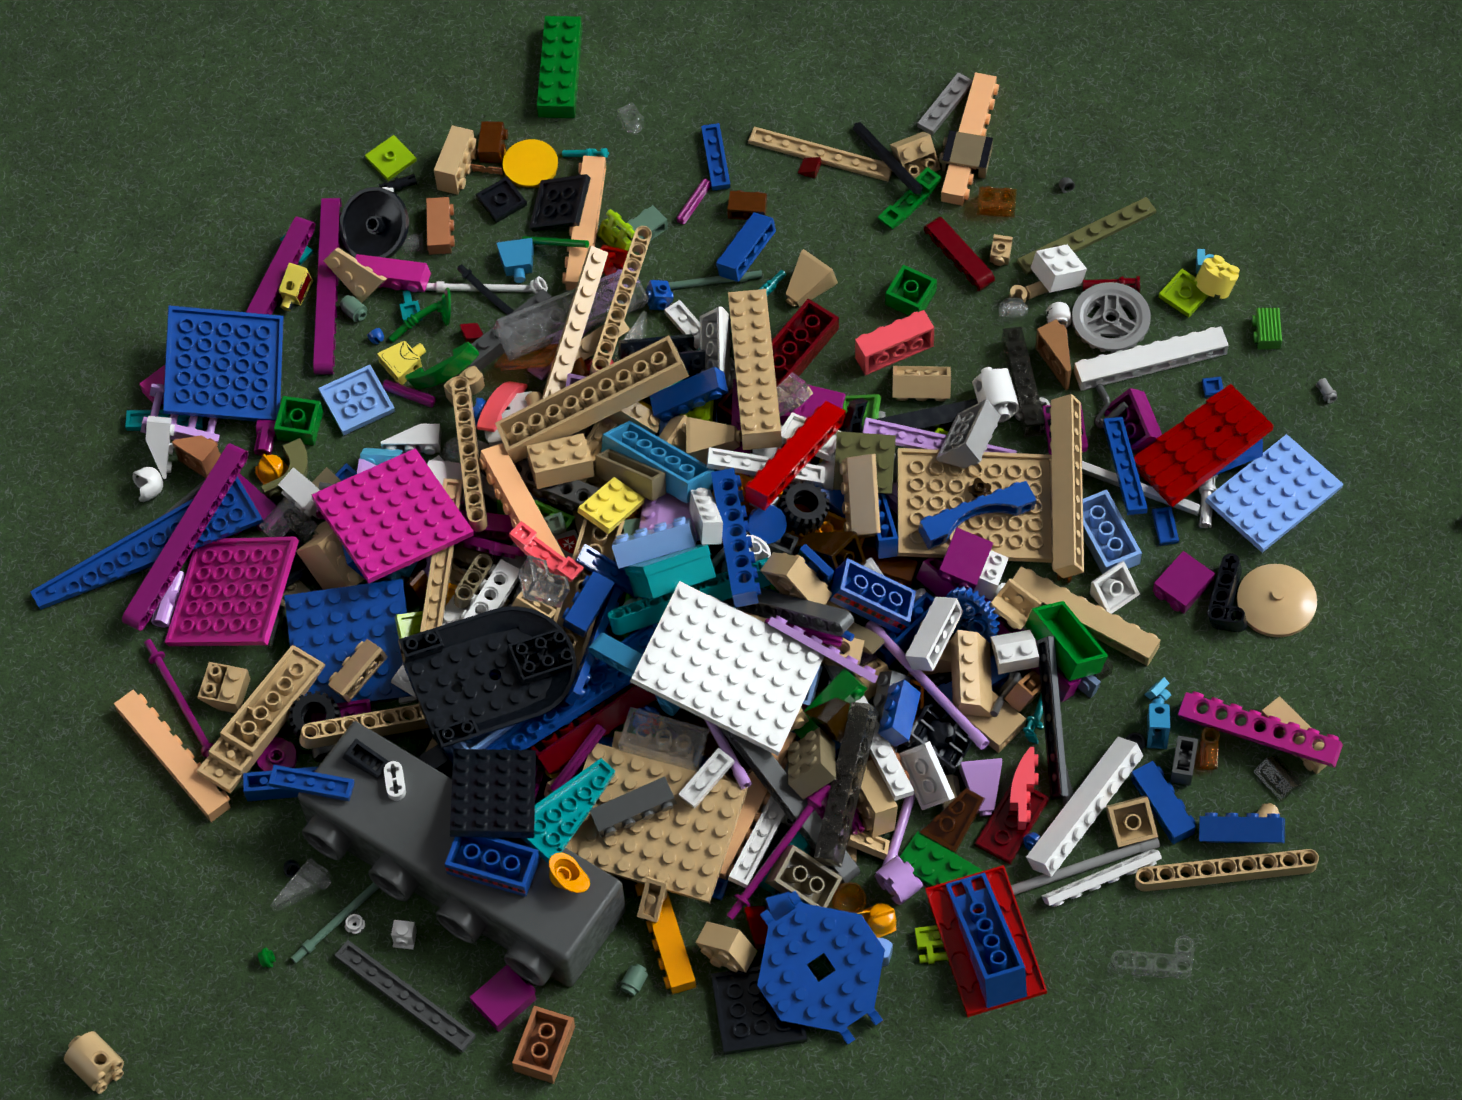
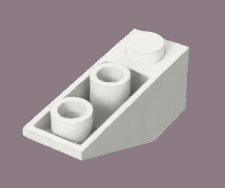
[145,416,175,479]
[381,424,442,455]

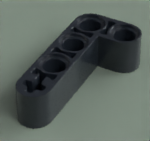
[1208,553,1247,632]

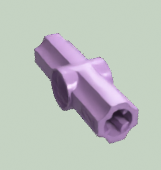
[151,571,184,628]

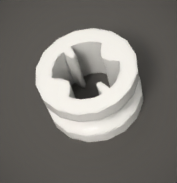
[530,276,548,294]

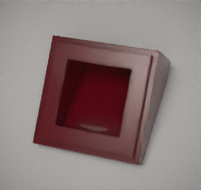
[798,157,822,179]
[459,323,483,344]

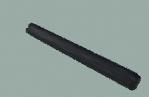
[853,122,923,195]

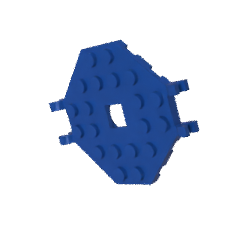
[757,891,885,1045]

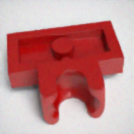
[600,245,628,280]

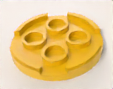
[503,139,558,188]

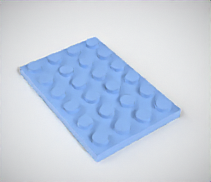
[1205,434,1343,553]

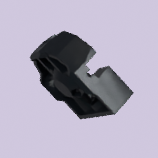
[902,702,972,776]

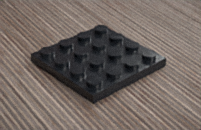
[711,966,807,1055]

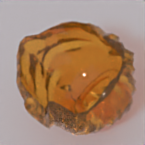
[832,882,867,913]

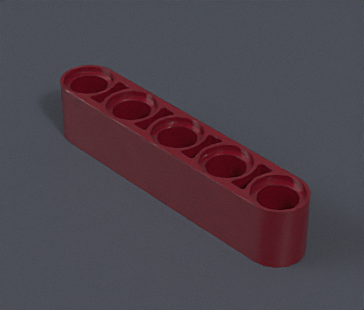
[924,217,995,291]

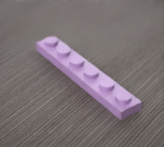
[767,615,879,683]

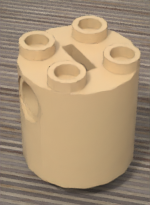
[64,1031,124,1094]

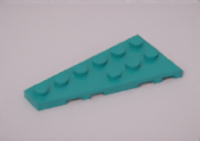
[521,758,615,864]

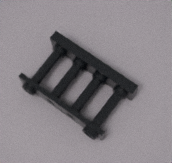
[618,334,706,371]

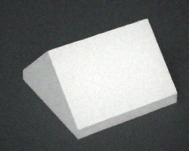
[1090,561,1140,614]

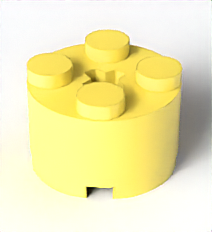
[1194,255,1240,299]

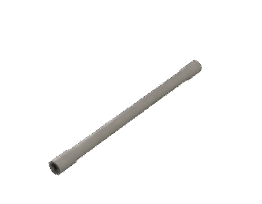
[1011,838,1160,895]

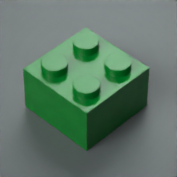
[885,265,937,316]
[274,396,323,446]

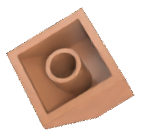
[172,435,221,478]

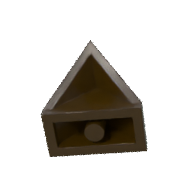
[804,698,850,743]

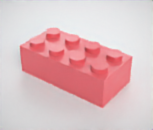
[855,310,934,376]

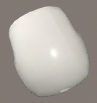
[133,467,163,502]

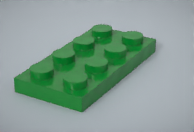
[900,831,983,886]

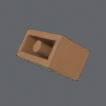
[1005,670,1041,712]

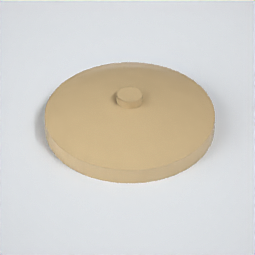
[1236,564,1317,637]

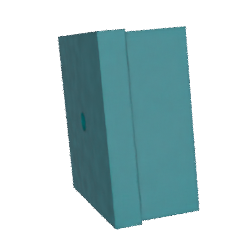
[624,544,716,599]

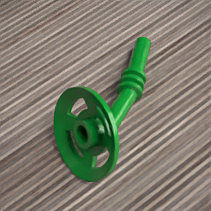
[389,288,451,342]

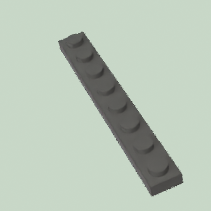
[334,940,476,1053]

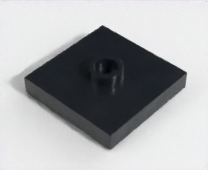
[476,176,527,223]

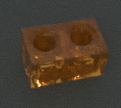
[977,186,1017,217]

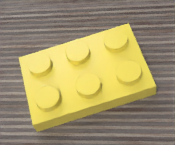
[577,477,645,534]

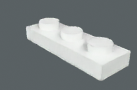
[678,748,735,809]

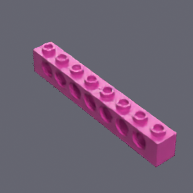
[1178,691,1343,768]

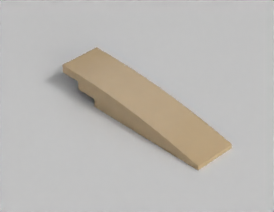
[197,645,325,793]

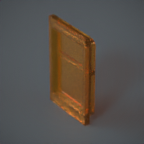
[494,343,559,371]

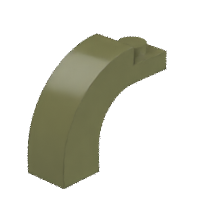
[261,438,308,499]

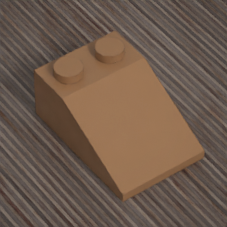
[1035,319,1071,390]

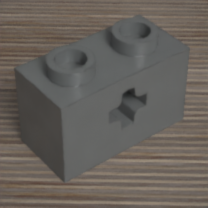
[1170,736,1198,786]

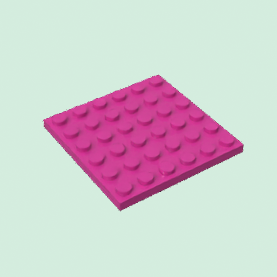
[311,448,474,583]
[165,537,299,646]

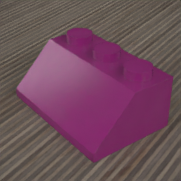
[1105,388,1162,454]

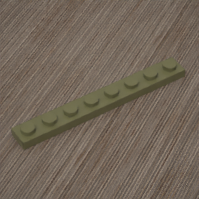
[1017,197,1156,276]

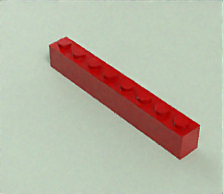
[744,401,846,511]

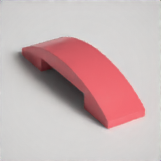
[477,381,528,432]
[509,521,584,582]

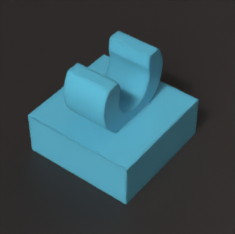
[1196,249,1214,274]
[1144,677,1171,701]

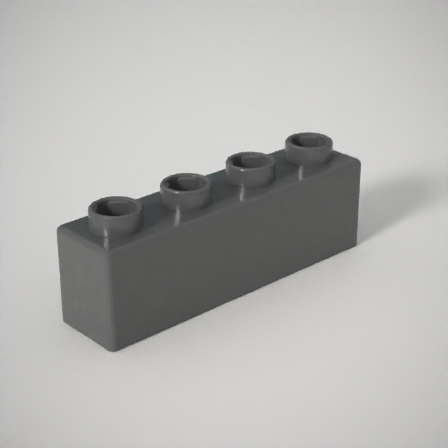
[298,721,626,987]

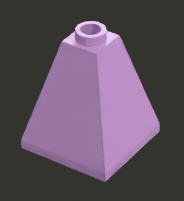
[959,758,1002,817]

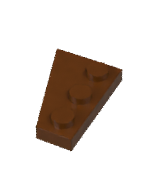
[920,788,985,852]

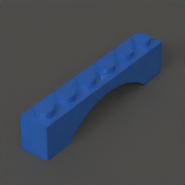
[918,481,1037,550]

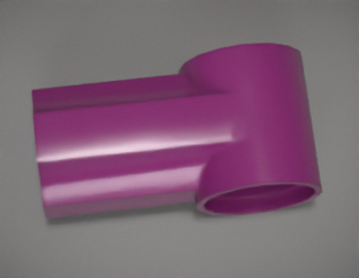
[254,420,276,456]

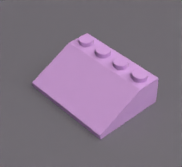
[639,492,700,541]

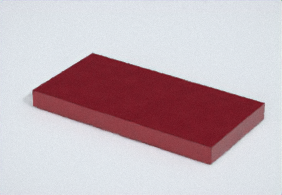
[974,781,1050,865]

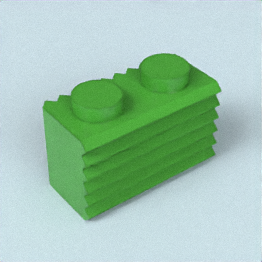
[1252,307,1282,349]

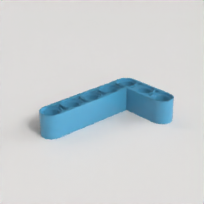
[588,633,681,716]

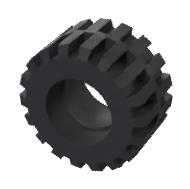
[777,481,830,535]
[289,691,342,738]

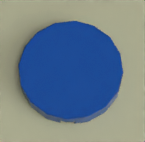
[747,505,787,544]

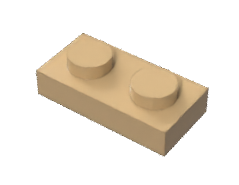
[847,827,890,860]

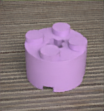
[875,855,923,905]

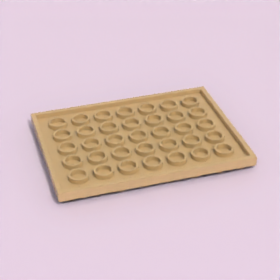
[897,448,1053,563]
[565,743,748,904]

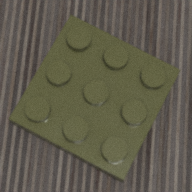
[833,431,896,495]

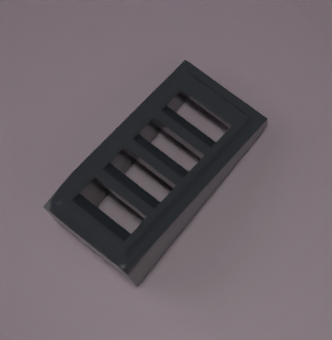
[343,739,389,779]

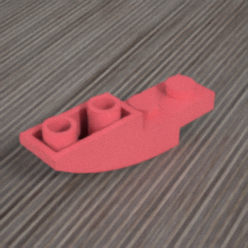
[1009,747,1038,830]

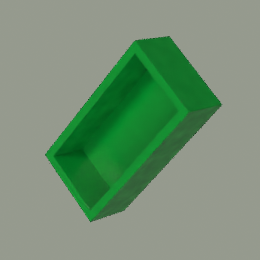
[1025,601,1108,681]

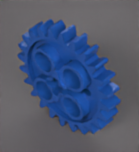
[945,586,1000,643]

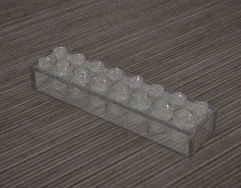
[493,268,649,361]

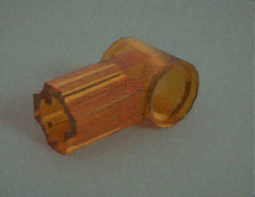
[1200,727,1220,770]

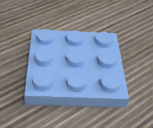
[318,365,395,436]

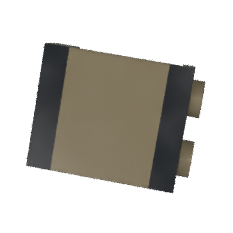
[939,130,993,179]

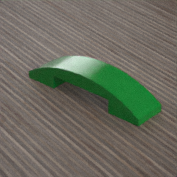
[878,167,941,229]
[405,341,479,389]

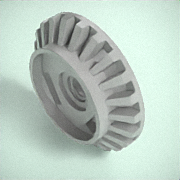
[1072,282,1151,353]

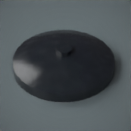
[339,187,409,258]

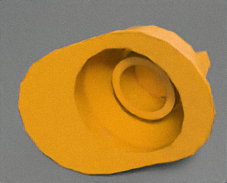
[255,454,288,485]
[549,853,590,893]
[859,903,897,938]

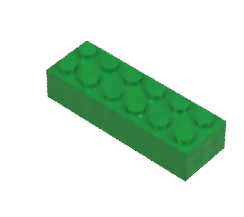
[537,16,582,118]

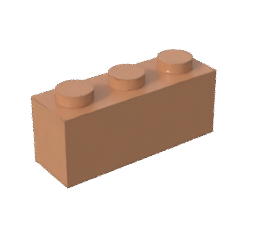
[426,197,455,255]

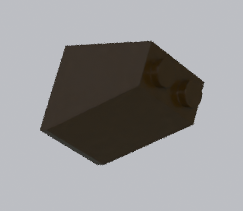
[796,531,867,583]

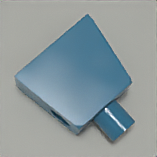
[497,238,534,283]
[1147,698,1170,749]

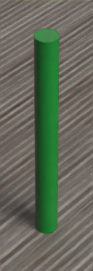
[522,236,589,248]

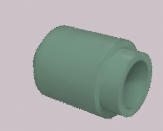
[340,295,367,322]
[620,964,648,996]

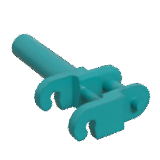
[562,148,609,158]
[1023,695,1044,744]

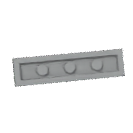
[917,73,973,135]

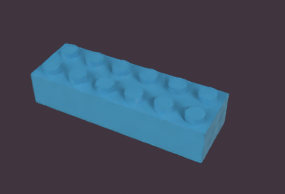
[601,421,715,503]

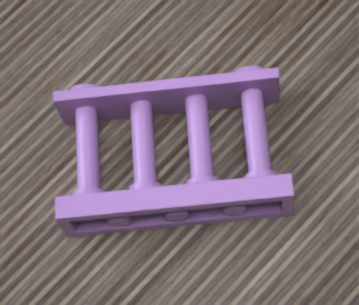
[140,384,220,444]

